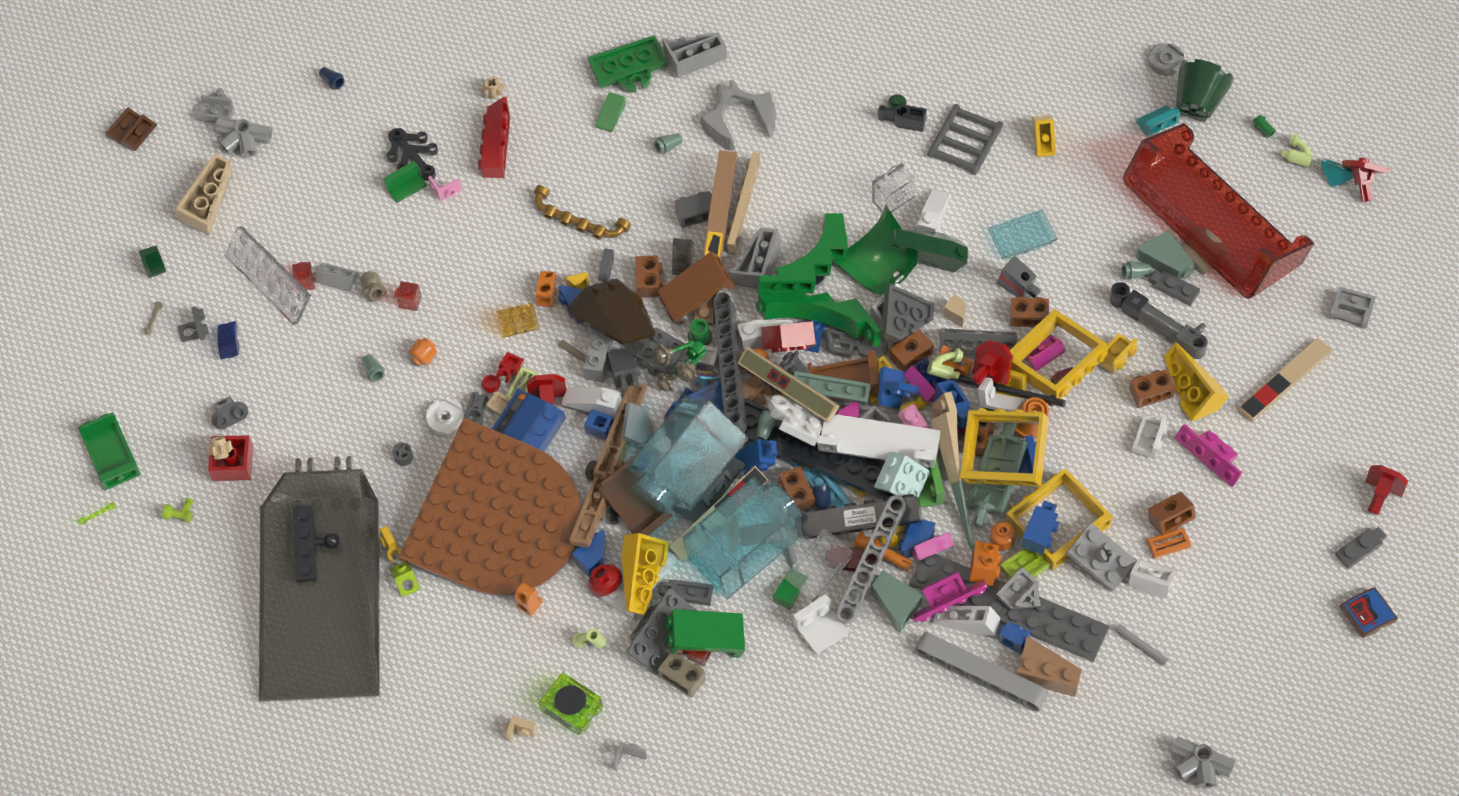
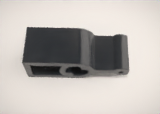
[878,105,927,132]

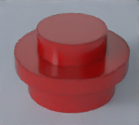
[481,375,501,393]

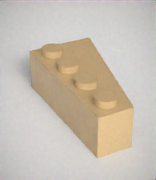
[175,153,232,235]

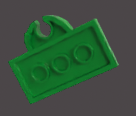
[588,35,668,92]

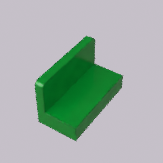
[383,161,427,203]

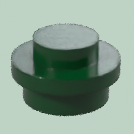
[888,94,906,108]

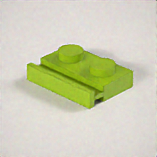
[1000,548,1050,579]

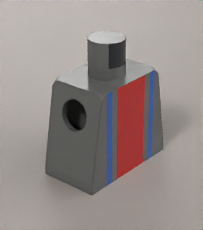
[997,255,1041,298]

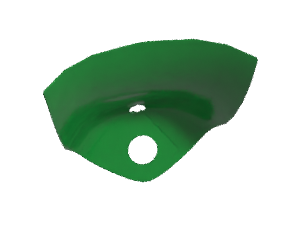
[832,204,918,294]

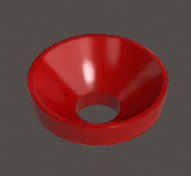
[588,564,623,597]

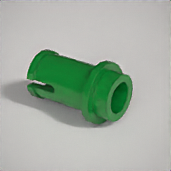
[1253,115,1276,138]

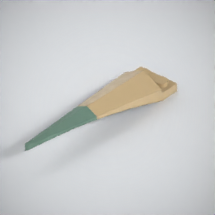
[931,392,975,549]

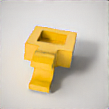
[379,526,401,563]

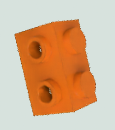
[969,541,1002,586]

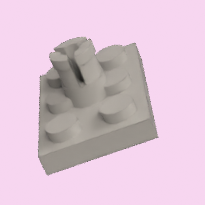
[1066,523,1137,592]

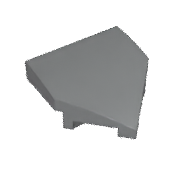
[194,88,235,122]
[621,403,655,447]
[995,567,1041,609]

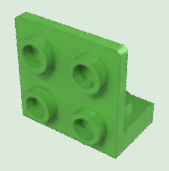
[919,459,945,508]

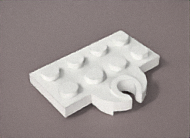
[768,395,824,446]

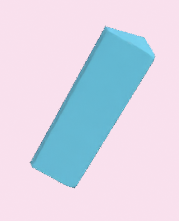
[790,460,853,508]

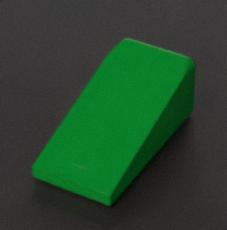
[595,92,626,132]
[773,569,809,610]

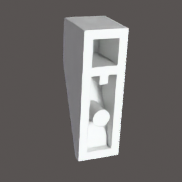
[917,189,950,232]
[737,320,794,352]
[561,387,622,419]
[933,606,1000,635]

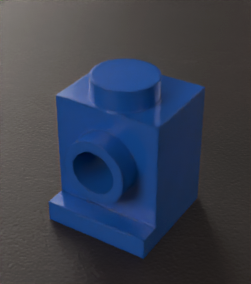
[584,409,613,440]
[998,622,1031,654]

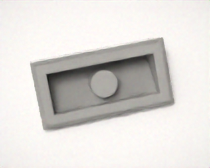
[316,263,358,291]

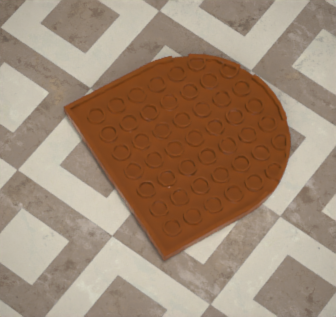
[398,418,581,595]

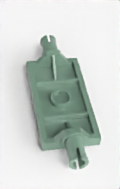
[966,423,1027,528]

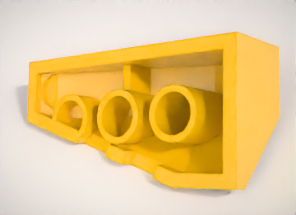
[1164,343,1229,421]
[621,533,669,615]

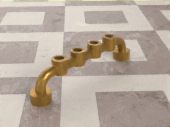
[533,185,631,240]

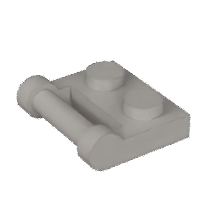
[1329,286,1376,328]

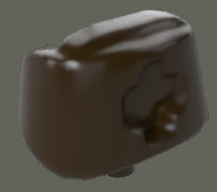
[585,460,597,482]

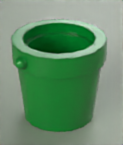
[688,319,712,346]

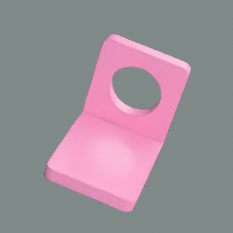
[428,176,462,201]

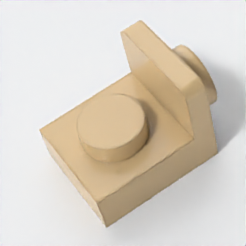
[504,716,537,742]

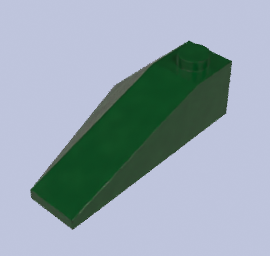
[893,229,968,273]

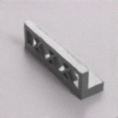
[939,328,1017,356]

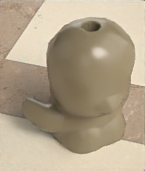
[360,271,387,302]

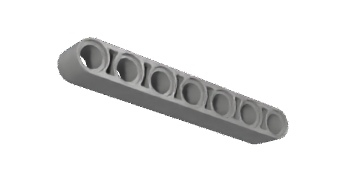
[837,495,906,624]
[914,632,1048,711]

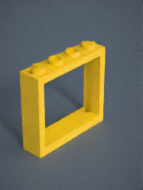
[1010,309,1108,399]
[960,408,1049,487]
[1005,468,1113,571]

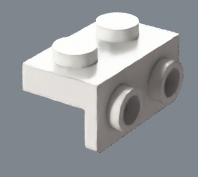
[1132,416,1169,458]

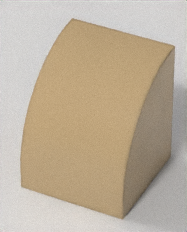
[943,294,966,327]

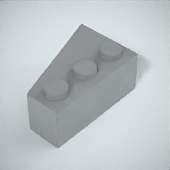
[662,32,727,78]
[728,228,782,287]

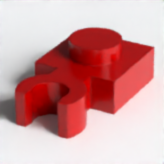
[496,352,524,383]

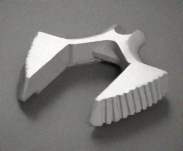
[701,80,776,150]

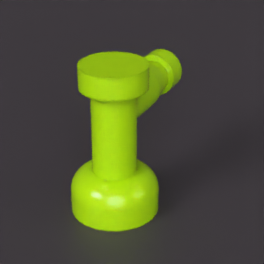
[162,498,194,523]

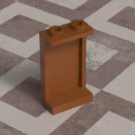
[658,252,735,324]
[807,350,880,401]

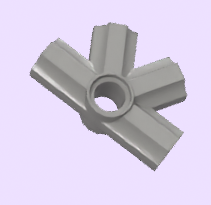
[215,117,272,158]
[1171,736,1236,789]

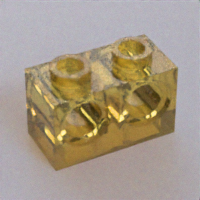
[496,302,539,338]

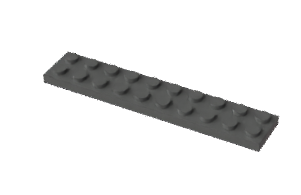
[909,554,1109,662]

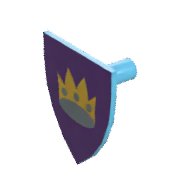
[694,366,721,390]

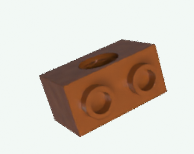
[889,329,934,373]
[1148,491,1196,536]

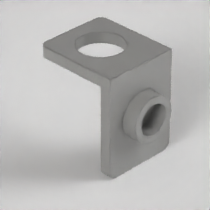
[859,405,890,423]
[612,742,647,771]

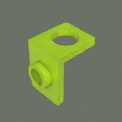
[390,562,420,597]

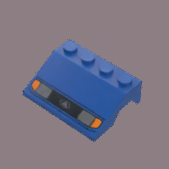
[492,389,566,451]

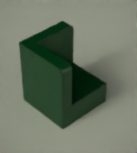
[139,245,166,278]

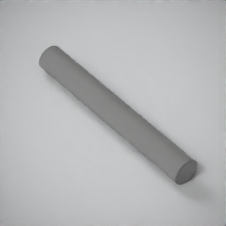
[1115,624,1169,665]

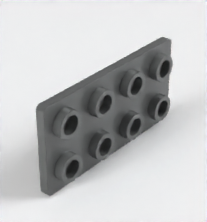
[670,448,746,522]
[627,589,698,675]

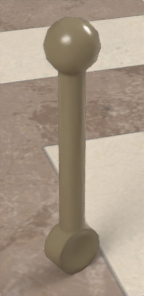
[144,301,163,335]

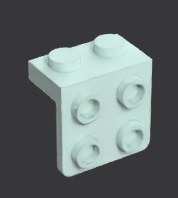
[874,452,929,498]

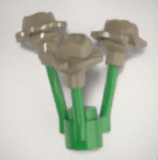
[653,340,706,392]

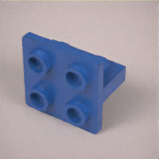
[878,367,919,409]

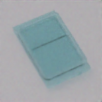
[988,209,1058,259]

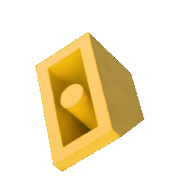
[1032,115,1056,157]

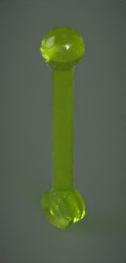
[78,502,116,525]

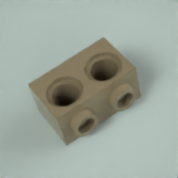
[658,653,706,698]

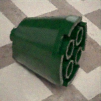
[1176,59,1234,122]

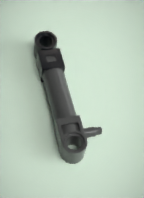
[1110,282,1208,359]

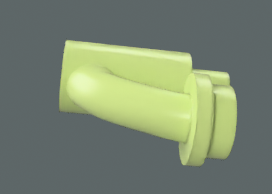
[1281,134,1313,167]
[927,348,963,380]
[572,628,606,649]

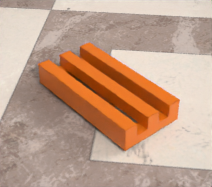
[1146,528,1191,559]

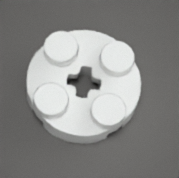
[426,399,464,437]

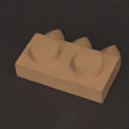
[743,374,775,405]

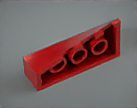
[478,97,511,178]

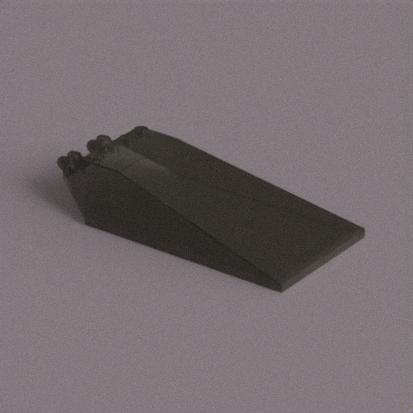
[259,456,380,702]

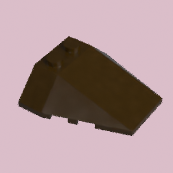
[567,278,655,345]

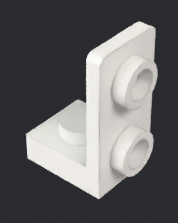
[978,377,1023,412]

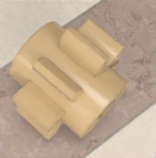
[481,76,504,99]
[207,436,232,459]

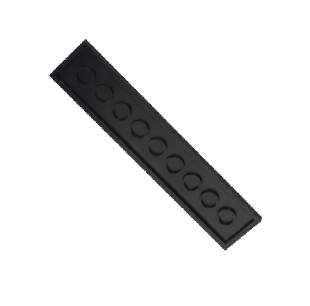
[724,398,895,500]

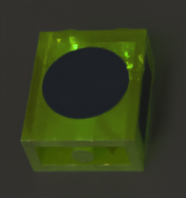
[538,672,603,736]

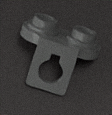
[178,306,209,342]
[211,396,248,429]

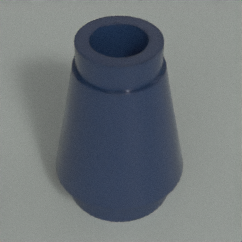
[319,67,345,89]
[812,485,831,511]

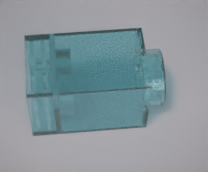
[627,396,748,515]
[682,477,802,600]

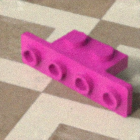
[1175,424,1242,487]
[913,571,987,622]

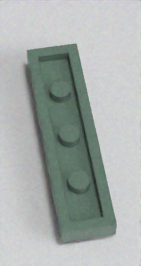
[794,371,871,404]

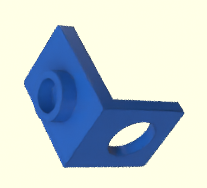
[803,320,827,353]

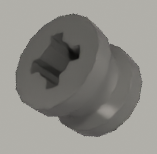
[392,442,413,466]

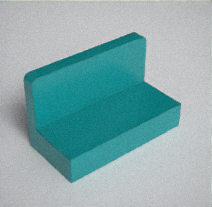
[1137,105,1180,137]

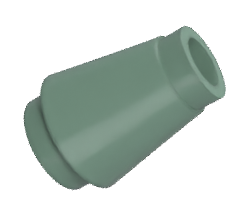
[654,133,683,154]
[1122,261,1151,280]
[362,354,385,382]
[755,411,778,441]

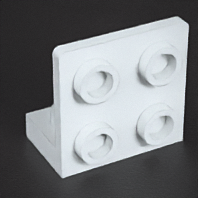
[793,594,848,654]

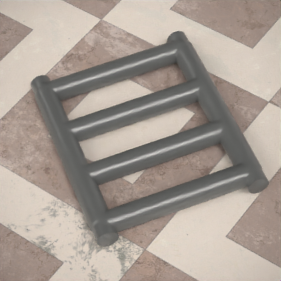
[927,104,1003,175]

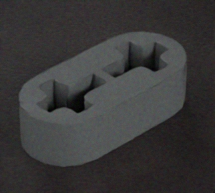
[598,249,615,282]

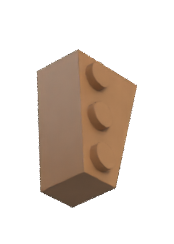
[1017,636,1082,697]

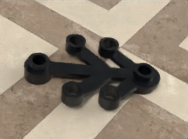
[386,128,438,181]

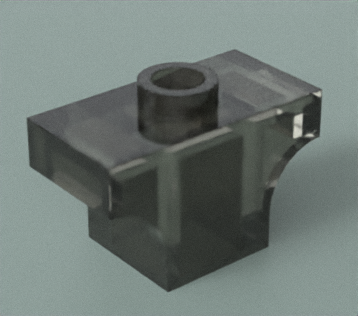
[672,238,694,275]

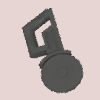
[824,329,888,358]

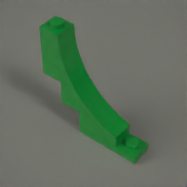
[757,213,848,294]
[756,292,882,347]

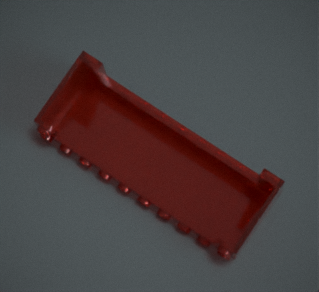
[1123,123,1315,299]

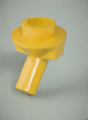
[880,525,905,548]

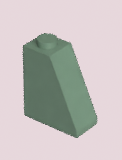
[1136,231,1194,279]
[871,570,923,633]

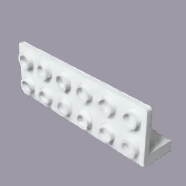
[817,414,941,468]

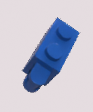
[934,380,970,428]
[735,439,778,475]
[1020,500,1060,555]

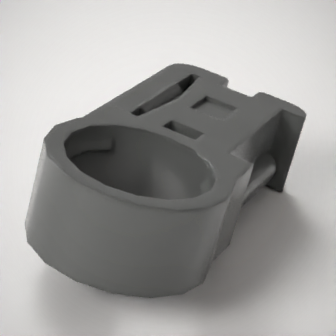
[464,392,489,425]

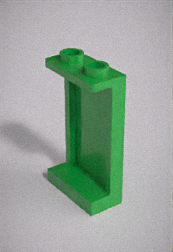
[78,412,141,491]
[666,609,745,658]

